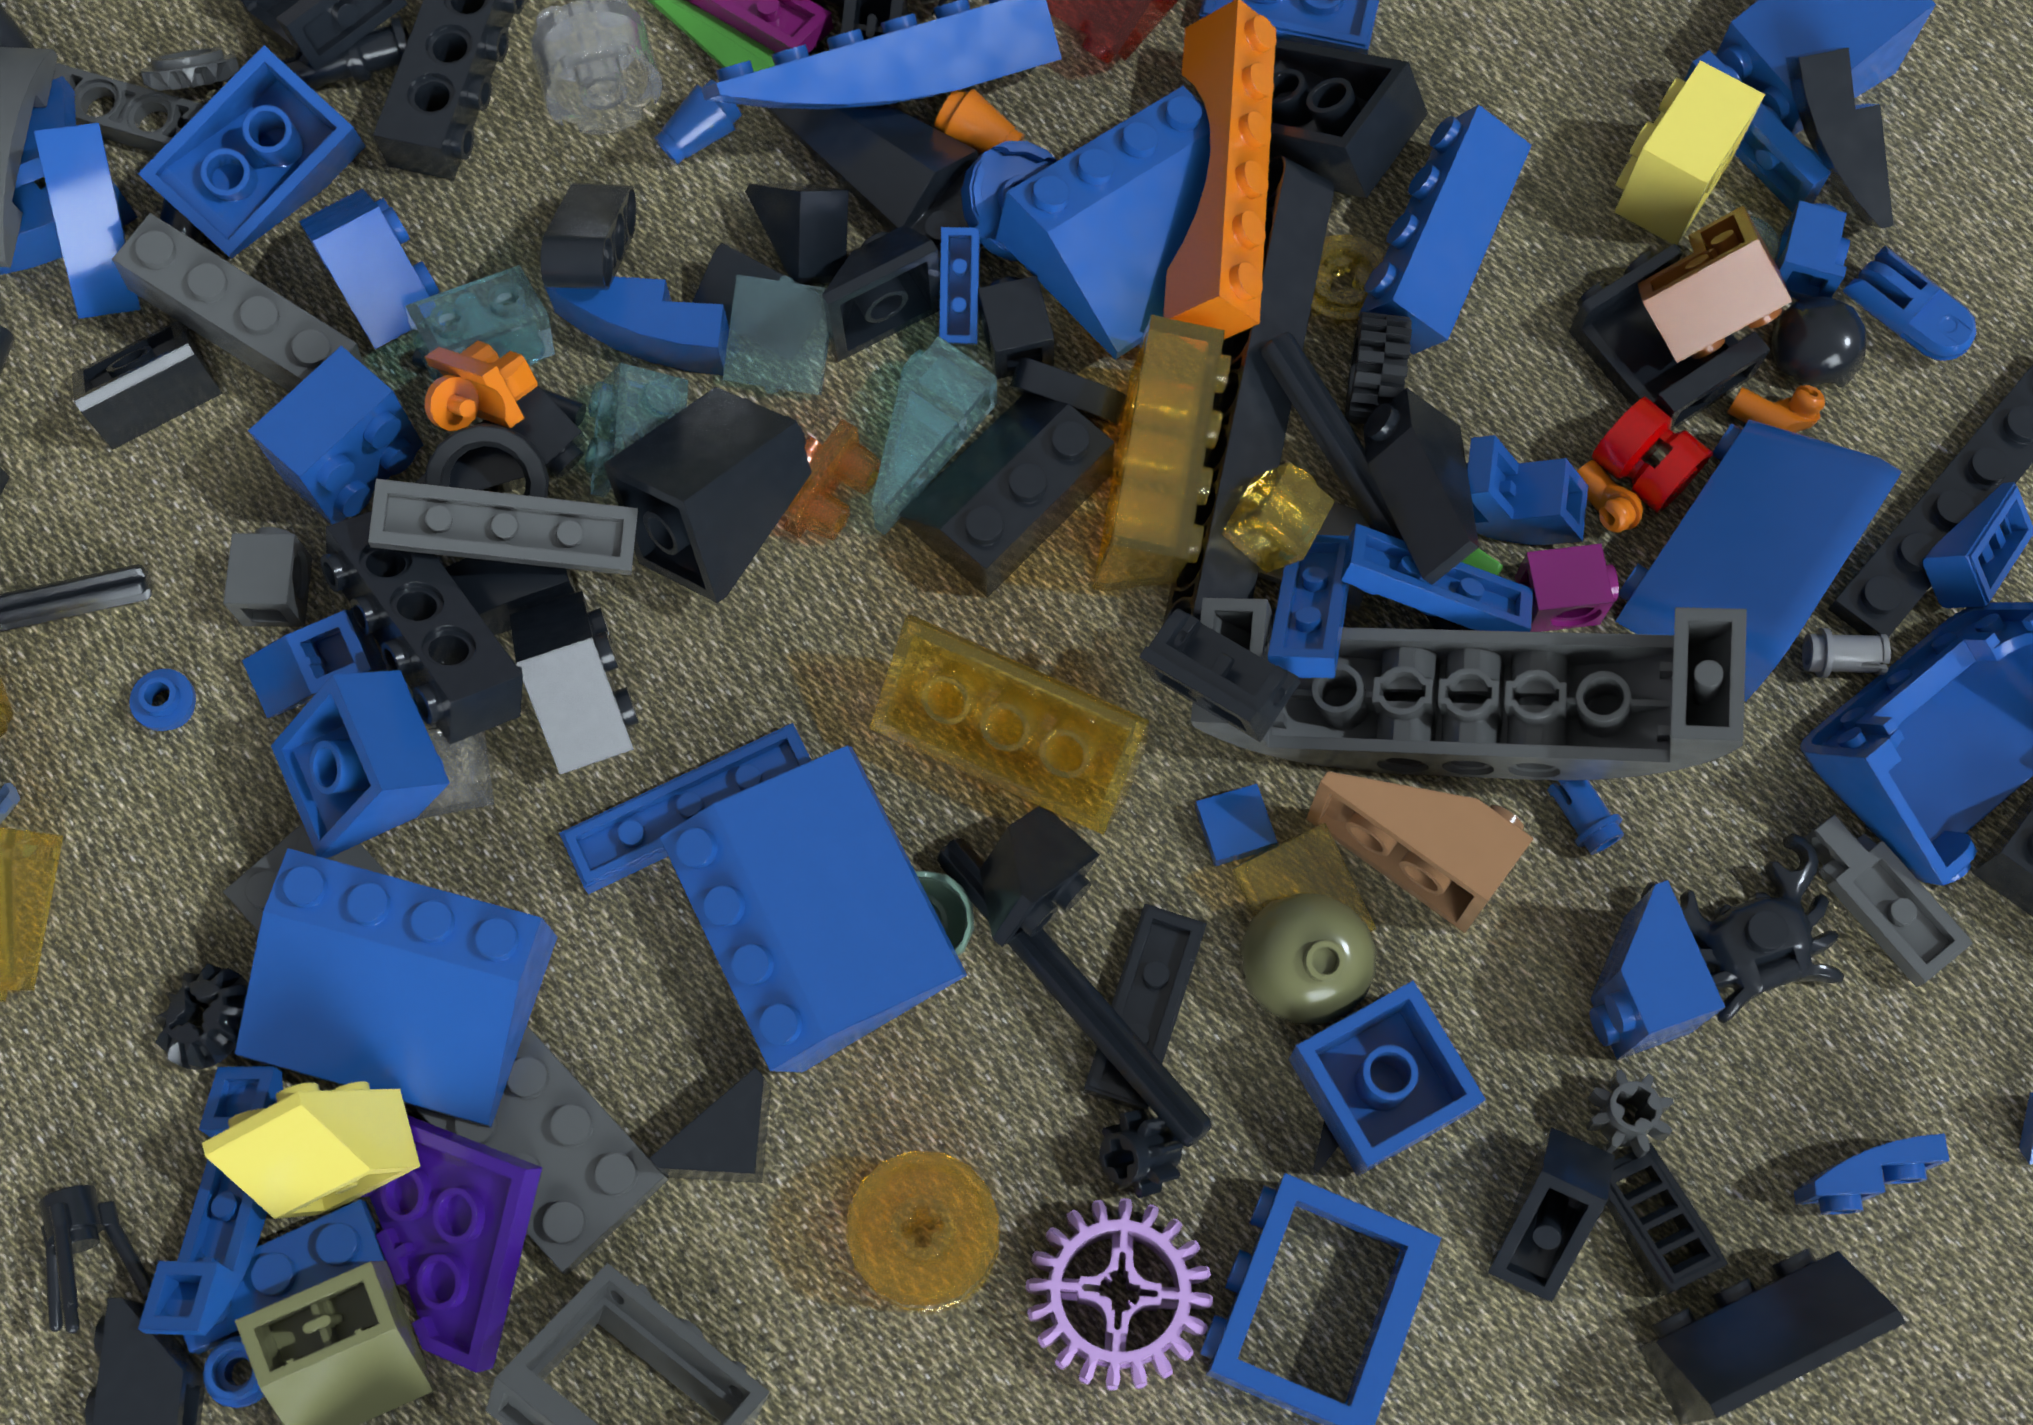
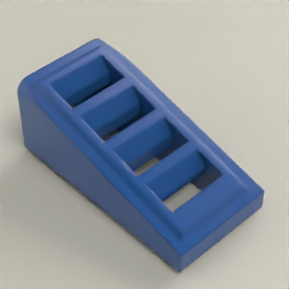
[1923,482,2033,608]

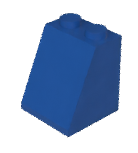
[1715,0,1936,135]

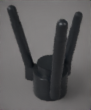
[39,1185,152,1334]

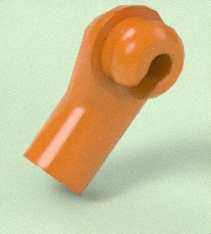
[1727,385,1825,432]
[1577,459,1643,533]

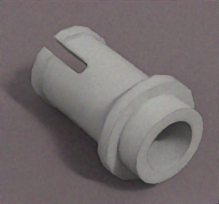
[1802,628,1891,678]

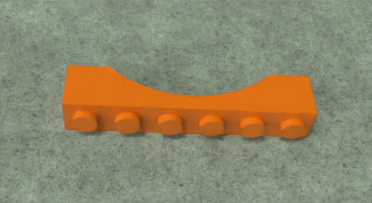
[1163,0,1277,349]

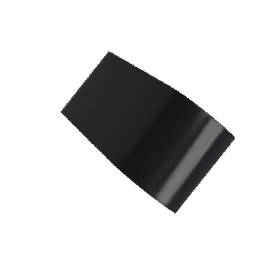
[540,182,637,290]

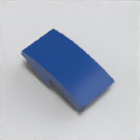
[1794,1134,1950,1215]

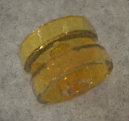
[846,1151,1000,1315]

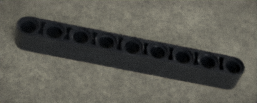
[1163,155,1334,625]

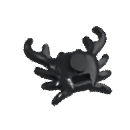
[1641,833,1844,1024]

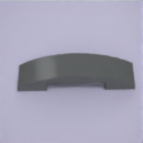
[0,47,58,268]

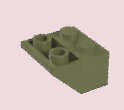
[235,1261,436,1425]

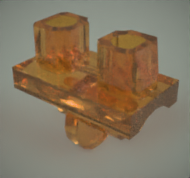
[784,419,882,541]

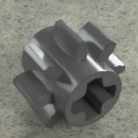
[1586,1070,1674,1159]

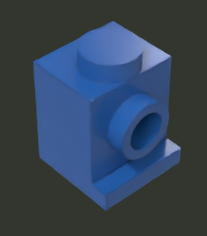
[1774,200,1850,300]

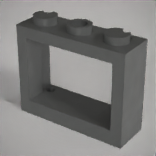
[485,1263,770,1425]

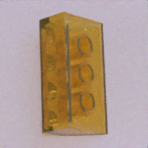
[1092,315,1231,591]
[869,614,1150,835]

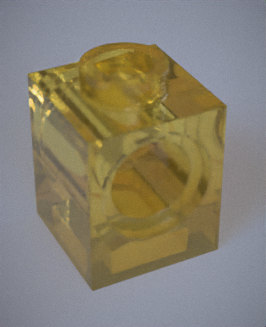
[1222,462,1335,573]

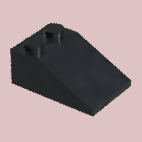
[1269,38,1428,198]

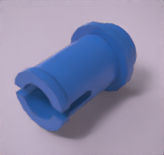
[1547,780,1624,855]

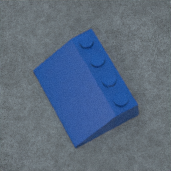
[996,86,1210,360]
[660,745,967,1073]
[235,848,557,1128]

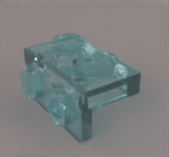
[585,363,688,497]

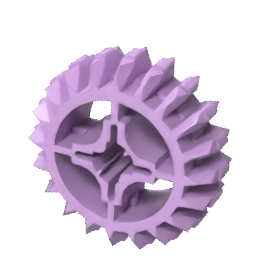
[1026,1198,1213,1391]

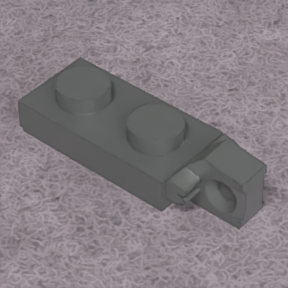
[1804,814,1973,987]

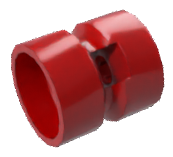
[1591,396,1713,513]

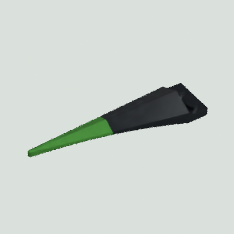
[648,0,982,272]

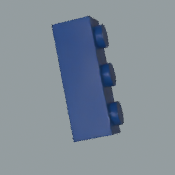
[939,227,980,345]

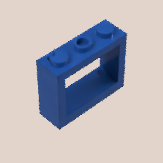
[1200,1173,1441,1425]

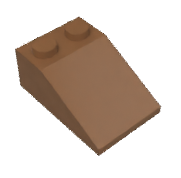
[1306,771,1534,933]

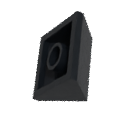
[72,321,223,450]

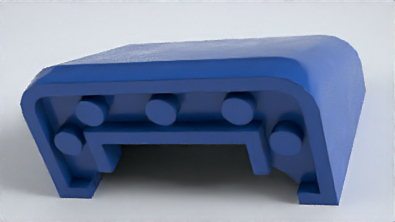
[1615,419,1902,702]
[1800,602,2033,886]

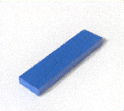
[559,723,812,894]

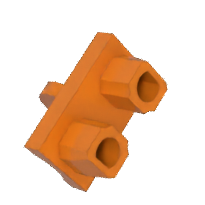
[424,341,538,431]

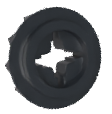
[154,963,249,1070]

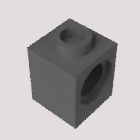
[223,527,313,627]

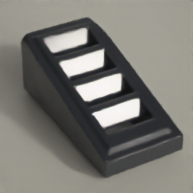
[1606,1143,1728,1298]

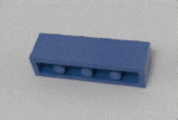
[1358,104,1532,354]

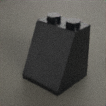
[603,387,812,603]

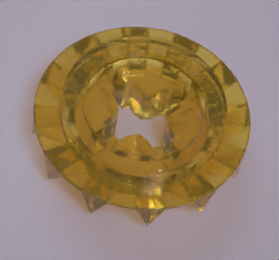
[1311,234,1385,326]

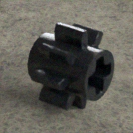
[1099,1108,1183,1198]

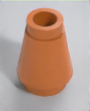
[934,88,1025,154]

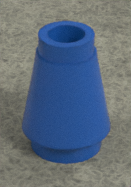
[654,79,742,165]

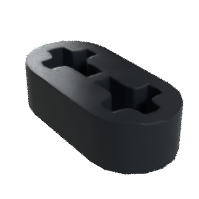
[1009,357,1128,426]

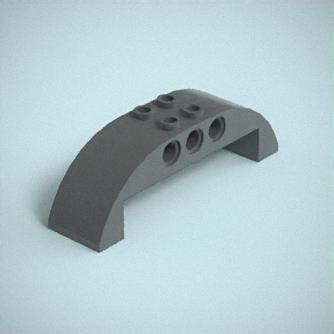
[1191,598,1747,780]

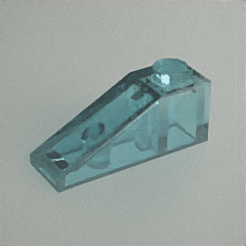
[871,336,998,535]

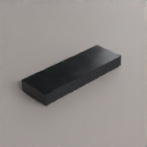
[1084,903,1207,1113]

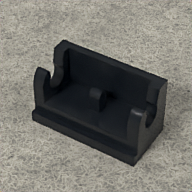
[1139,608,1300,742]

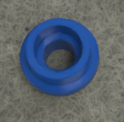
[130,669,196,731]
[203,1336,265,1408]

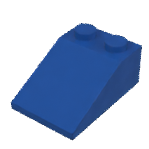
[138,45,366,259]

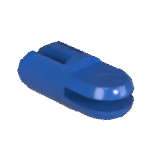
[1843,246,1976,361]

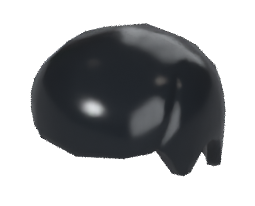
[1770,296,1866,388]

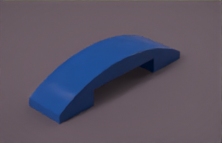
[138,1066,283,1336]

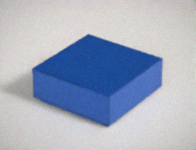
[1195,783,1278,867]

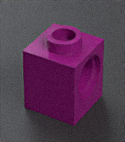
[1515,543,1619,632]

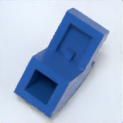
[1466,435,1588,545]

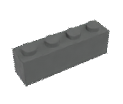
[112,213,364,392]

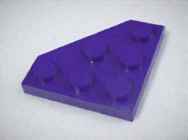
[360,1115,542,1373]

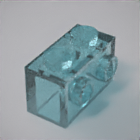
[405,265,555,381]

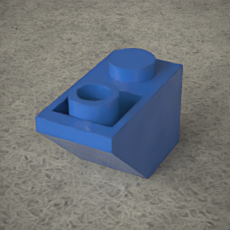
[242,610,387,719]

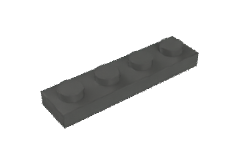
[368,479,638,576]

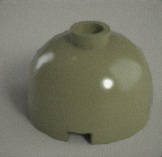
[1240,893,1376,1025]

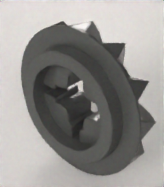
[141,47,239,91]

